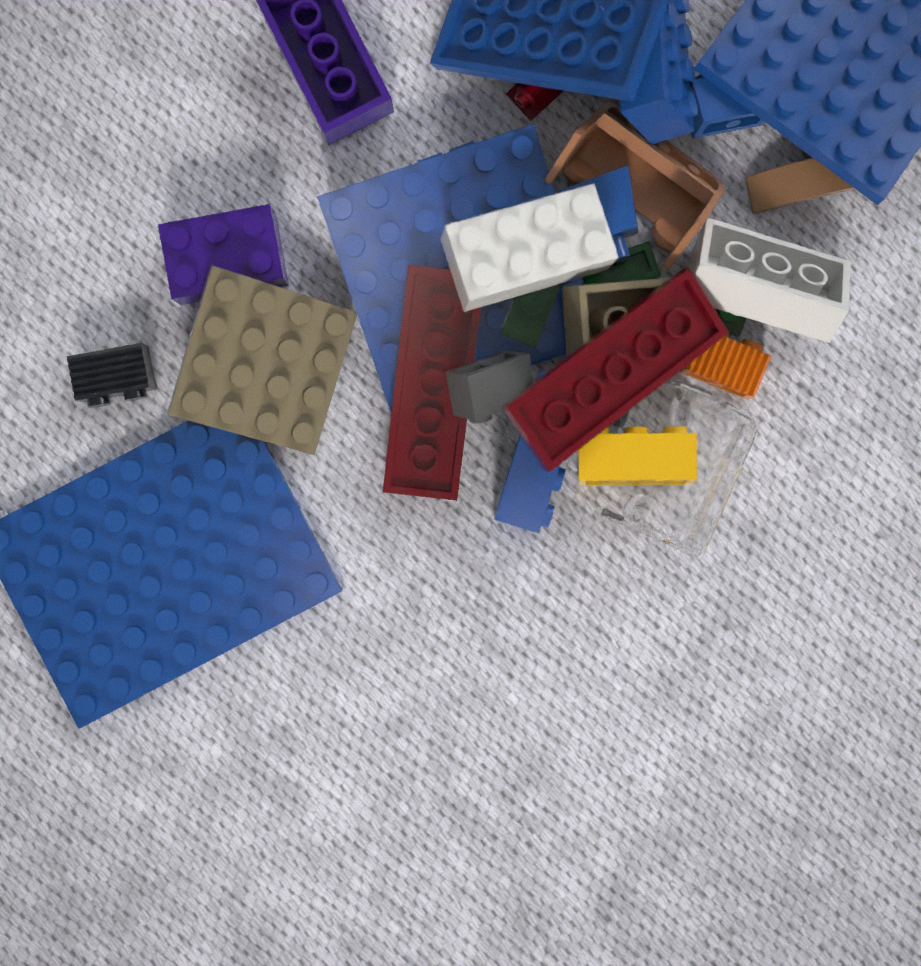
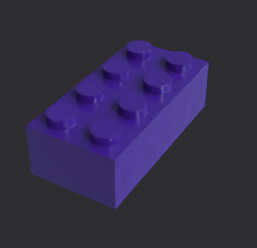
[256,0,394,146]

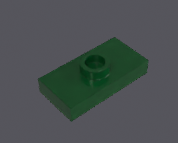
[582,241,661,285]
[500,283,562,348]

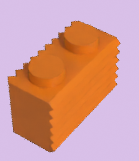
[680,333,771,400]

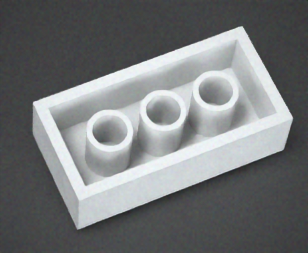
[441,184,619,312]
[689,218,851,343]

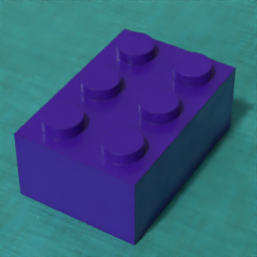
[158,204,289,305]

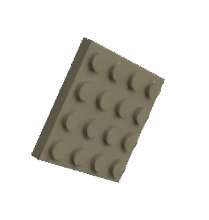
[167,265,357,455]

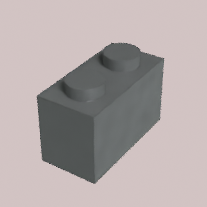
[445,350,534,423]

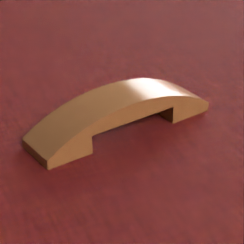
[745,158,855,214]

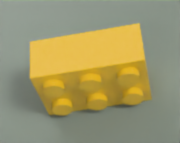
[578,426,697,486]

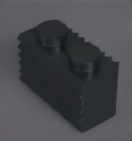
[67,343,156,408]

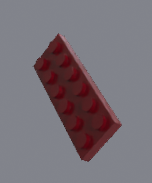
[383,265,481,501]
[502,268,729,472]

